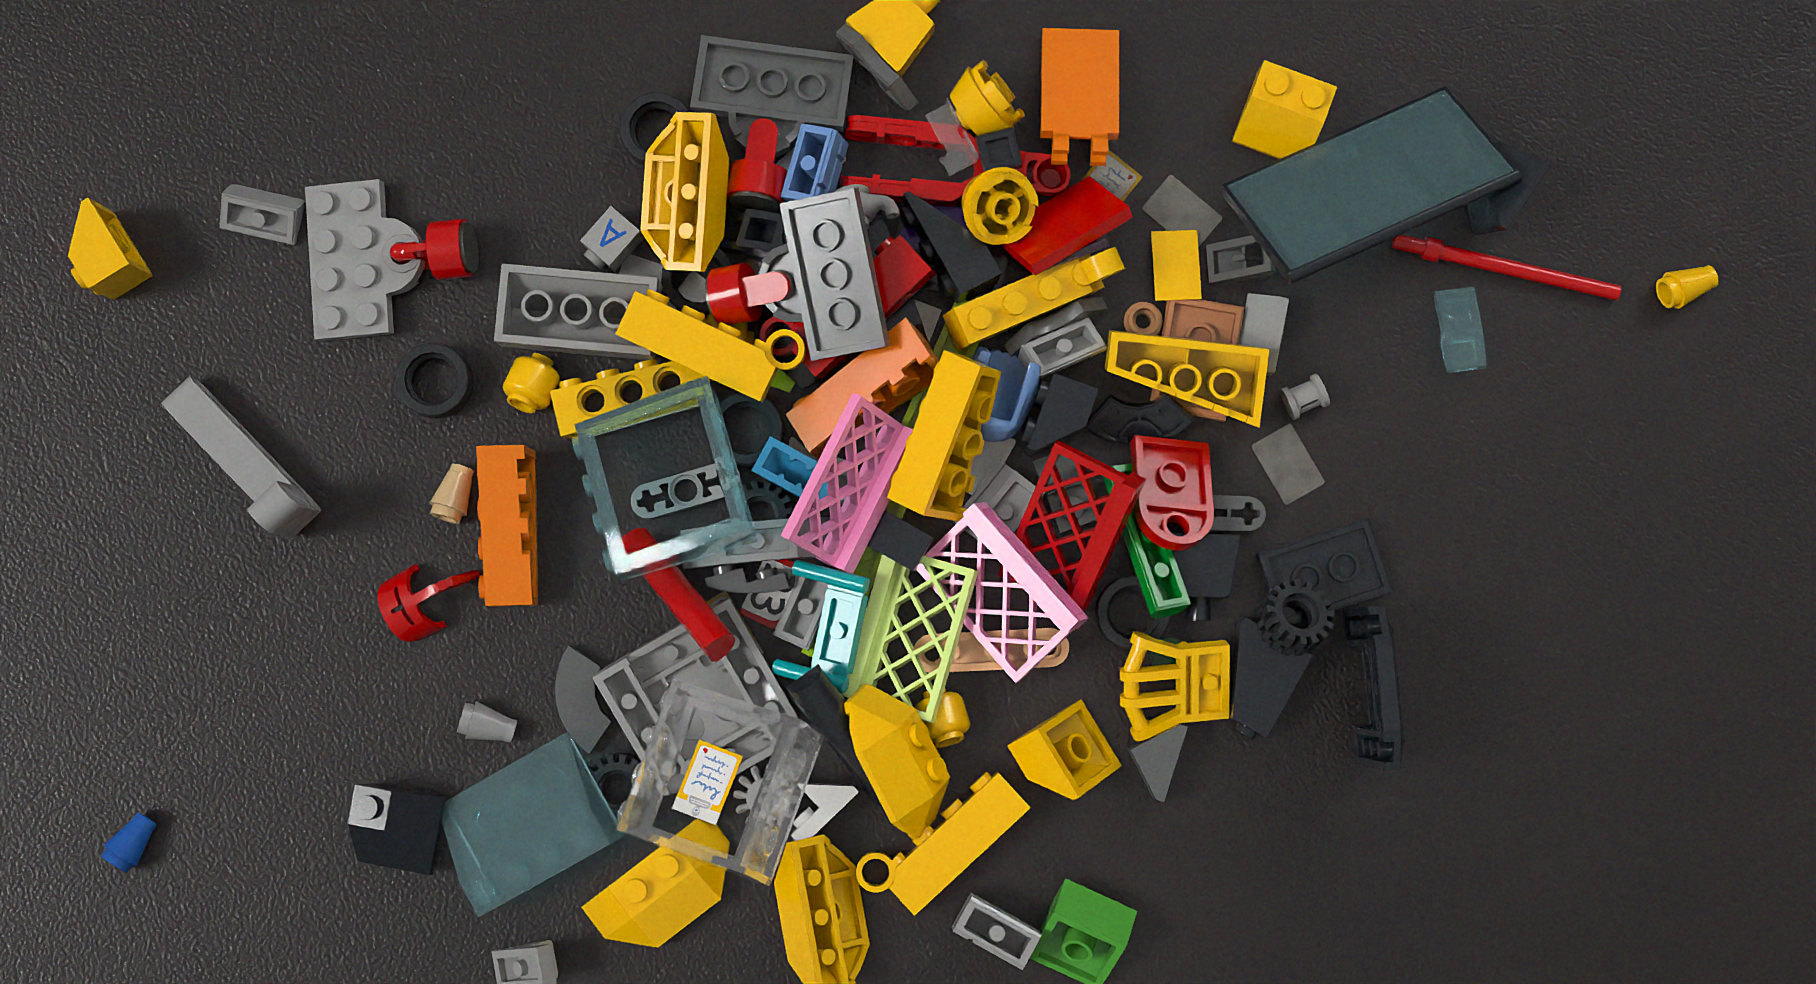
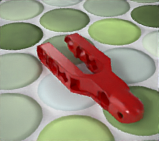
[839,115,1071,207]

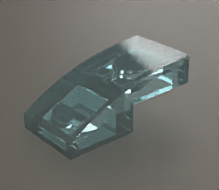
[1434,287,1487,373]

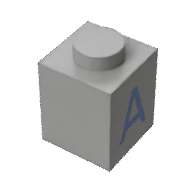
[580,206,645,272]

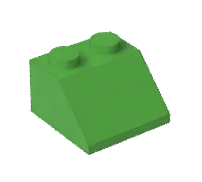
[1030,878,1137,984]

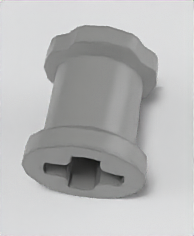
[1280,374,1330,420]

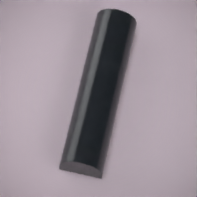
[786,664,882,806]

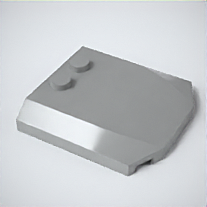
[592,598,798,796]

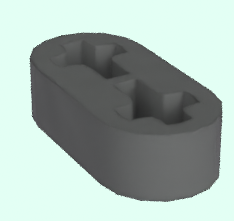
[1210,495,1266,532]

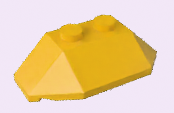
[640,112,729,272]
[844,684,950,839]
[581,818,730,948]
[774,834,870,984]

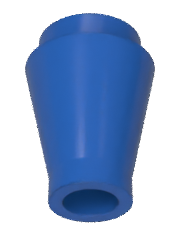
[101,812,157,873]

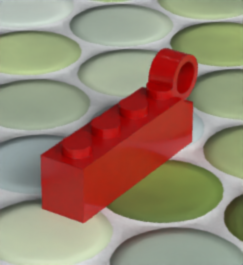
[760,235,936,379]

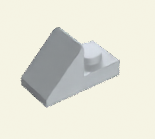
[491,940,558,984]

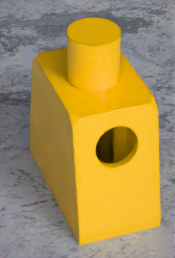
[846,0,940,77]

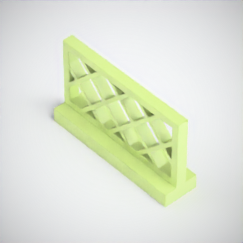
[841,554,978,723]

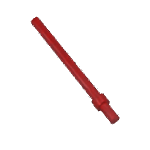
[1392,234,1621,301]

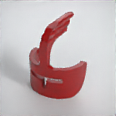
[377,564,480,642]

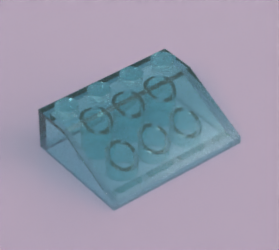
[442,732,625,917]

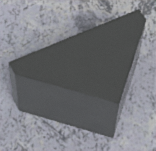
[1206,232,1276,283]
[1127,724,1188,802]

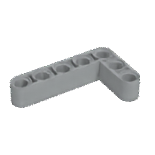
[161,375,322,538]

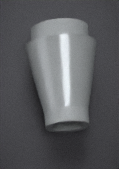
[457,701,517,743]

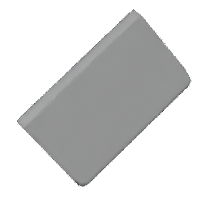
[219,184,305,245]
[1239,293,1289,376]
[1018,317,1107,379]
[773,576,828,651]

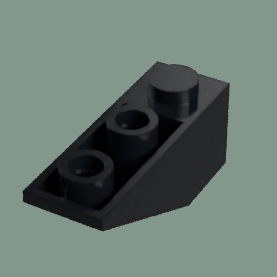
[899,191,1002,304]

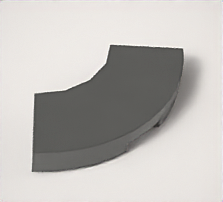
[836,23,919,111]
[1004,297,1108,356]
[555,645,612,754]

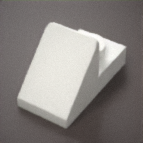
[791,782,859,840]

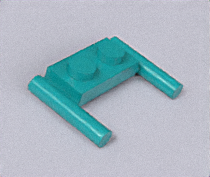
[772,560,870,693]

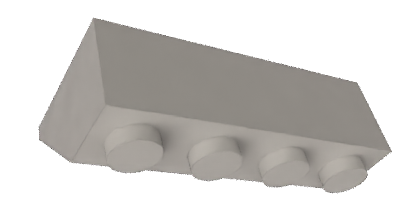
[494,264,659,360]

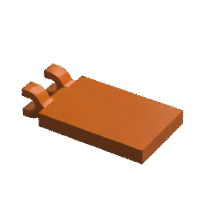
[1040,28,1119,166]

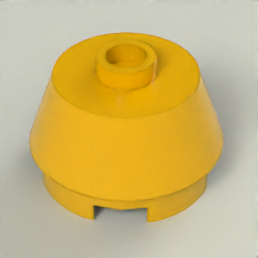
[950,60,1025,136]
[962,167,1038,245]

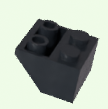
[1020,373,1099,457]

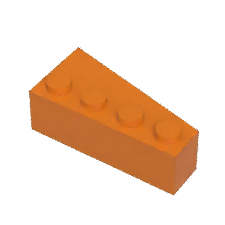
[786,318,939,459]
[476,445,538,607]

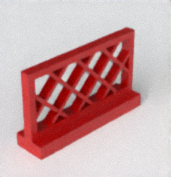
[997,440,1146,613]

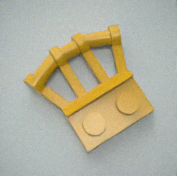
[1120,631,1230,741]

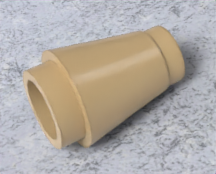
[429,463,474,524]

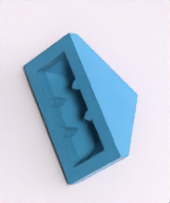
[751,436,828,500]

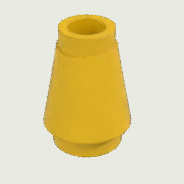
[1656,265,1718,309]

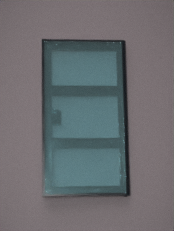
[1222,86,1521,284]

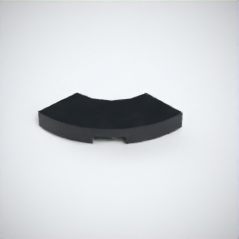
[1086,392,1195,444]

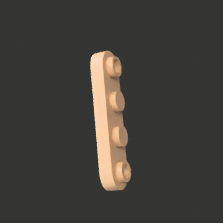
[914,628,1069,673]

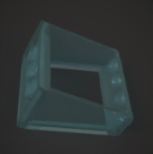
[572,376,758,581]

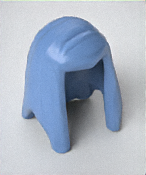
[971,346,1041,442]

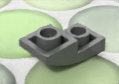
[705,564,792,593]

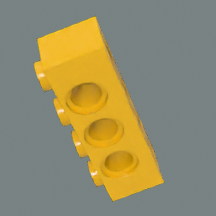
[550,359,716,439]

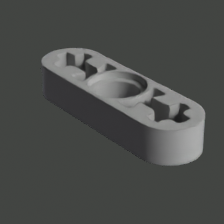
[631,462,742,520]

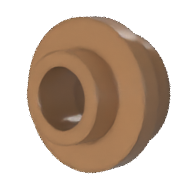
[1124,302,1163,335]

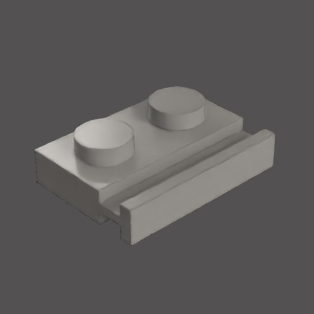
[953,459,1046,548]

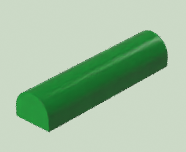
[1102,463,1191,619]

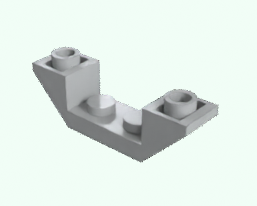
[680,517,830,569]

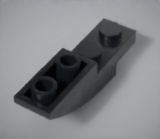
[718,208,787,257]

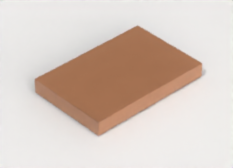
[1149,299,1245,422]

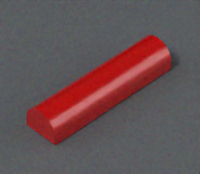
[619,528,735,663]

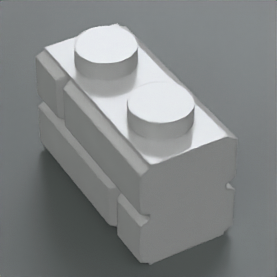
[952,892,1041,970]

